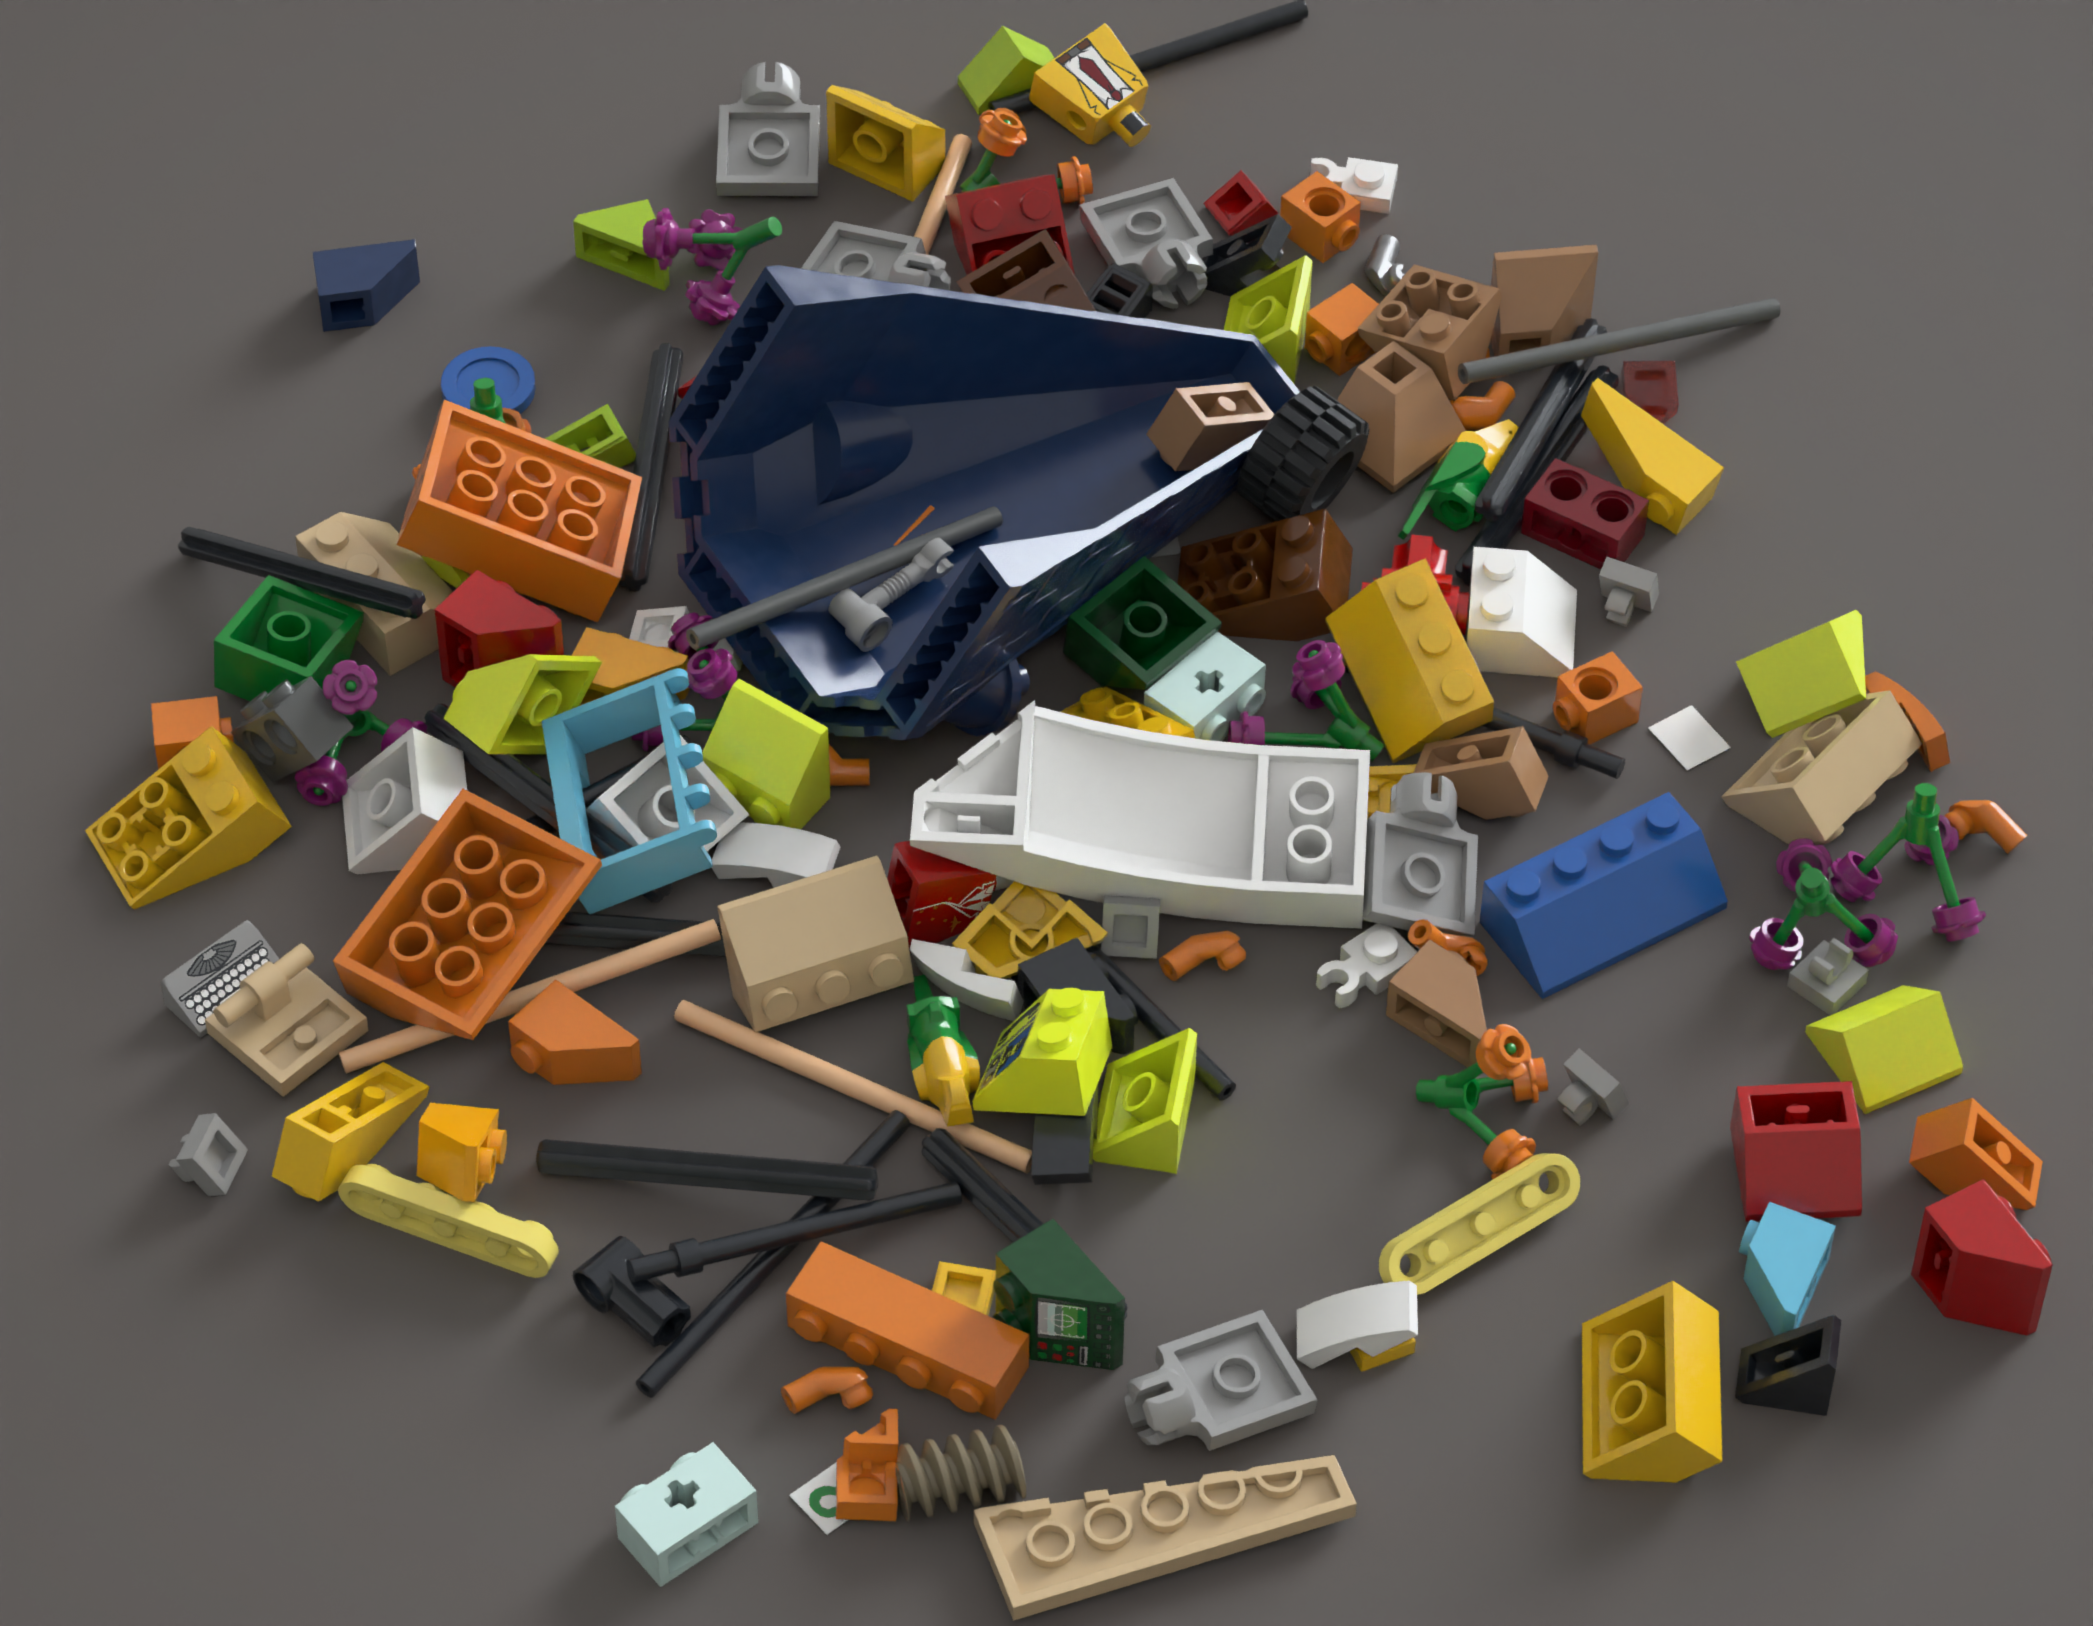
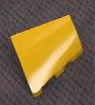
[952,881,1108,979]

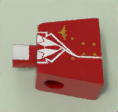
[887,841,1014,953]

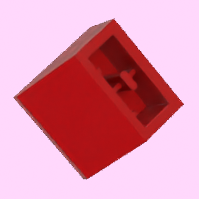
[945,174,1075,275]
[434,570,564,688]
[1730,1081,1862,1222]
[1911,1179,2053,1336]

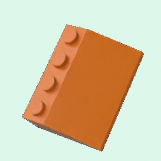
[397,400,642,622]
[333,788,602,1040]

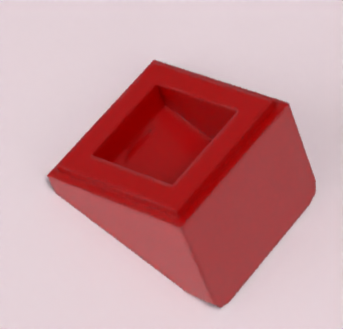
[1203,170,1280,236]

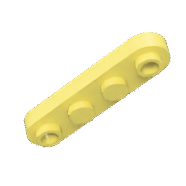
[1379,1153,1580,1295]
[338,1164,559,1278]

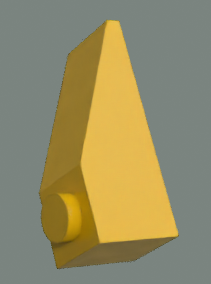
[1581,378,1724,535]
[272,1062,430,1202]

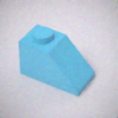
[1739,1202,1836,1336]

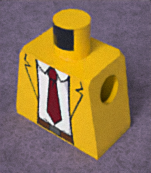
[1029,23,1151,147]

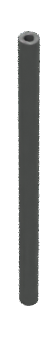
[1458,298,1781,384]
[686,506,1003,650]

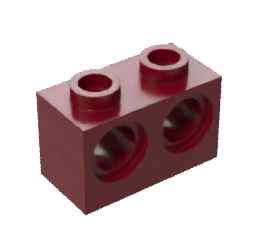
[1521,458,1649,570]

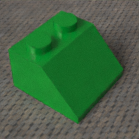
[214,575,364,701]

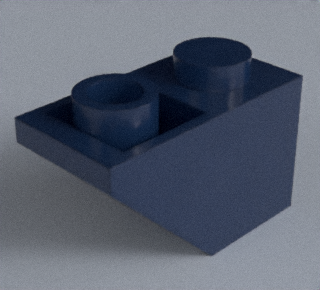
[312,239,420,332]

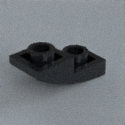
[1031,1084,1098,1185]

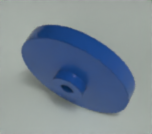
[441,346,536,414]

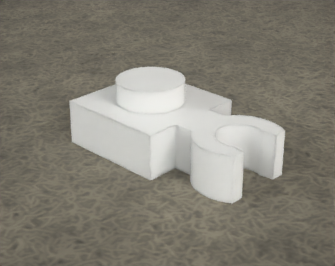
[1310,157,1398,214]
[1316,923,1417,1008]

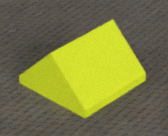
[1224,255,1312,384]
[1736,610,1866,738]
[1805,985,1963,1114]
[1093,1028,1197,1174]

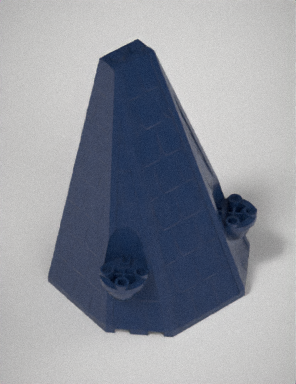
[668,265,1300,740]

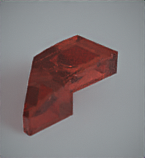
[1621,361,1679,424]

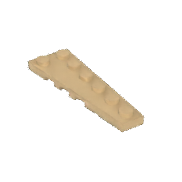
[974,1455,1357,1621]

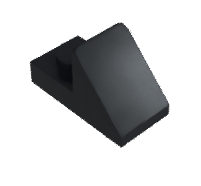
[1202,214,1292,297]

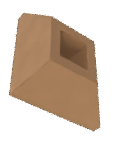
[1490,245,1598,356]
[1358,264,1502,401]
[1337,341,1466,493]

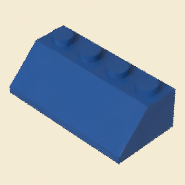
[1479,792,1728,999]

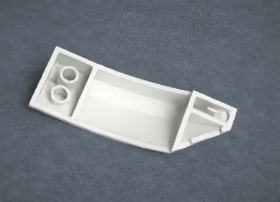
[910,700,1370,929]

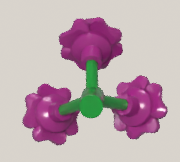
[642,208,782,326]

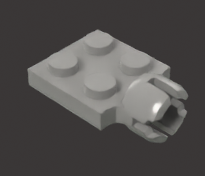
[716,62,821,196]
[1080,178,1213,309]
[801,221,951,291]
[1363,772,1478,937]
[1124,1309,1318,1451]

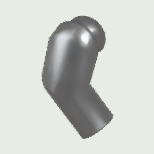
[1365,234,1410,296]

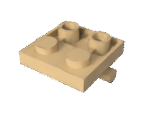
[205,943,369,1097]

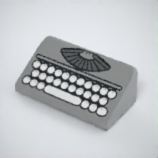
[161,920,279,1038]

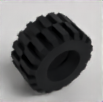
[1237,386,1370,521]

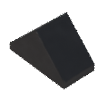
[1735,1315,1842,1416]

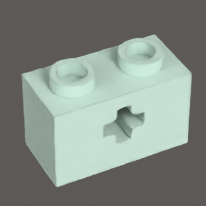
[1144,632,1266,741]
[615,1442,758,1587]

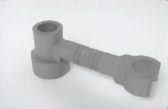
[828,538,954,652]

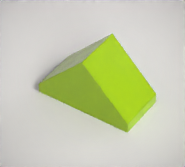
[958,26,1054,115]
[573,199,670,291]

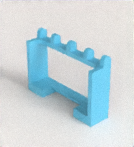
[542,668,717,914]

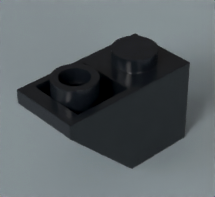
[1018,937,1138,1055]

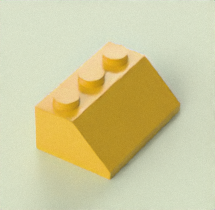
[1325,558,1494,763]
[1582,1281,1722,1483]

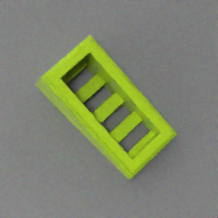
[545,404,636,468]

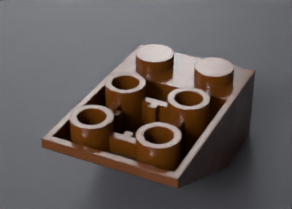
[956,229,1096,311]
[1177,508,1353,642]

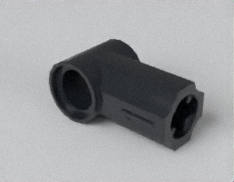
[572,1236,691,1347]

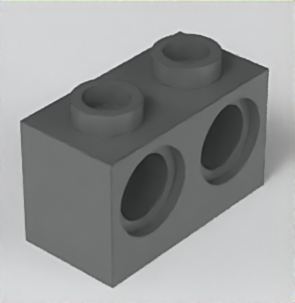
[230,676,354,782]

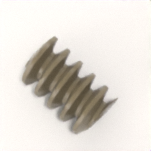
[895,1425,1026,1522]

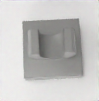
[1599,557,1659,627]
[1101,895,1160,959]
[1787,938,1869,1015]
[1558,1048,1629,1126]
[169,1113,248,1196]

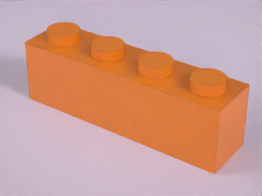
[786,1241,1029,1420]

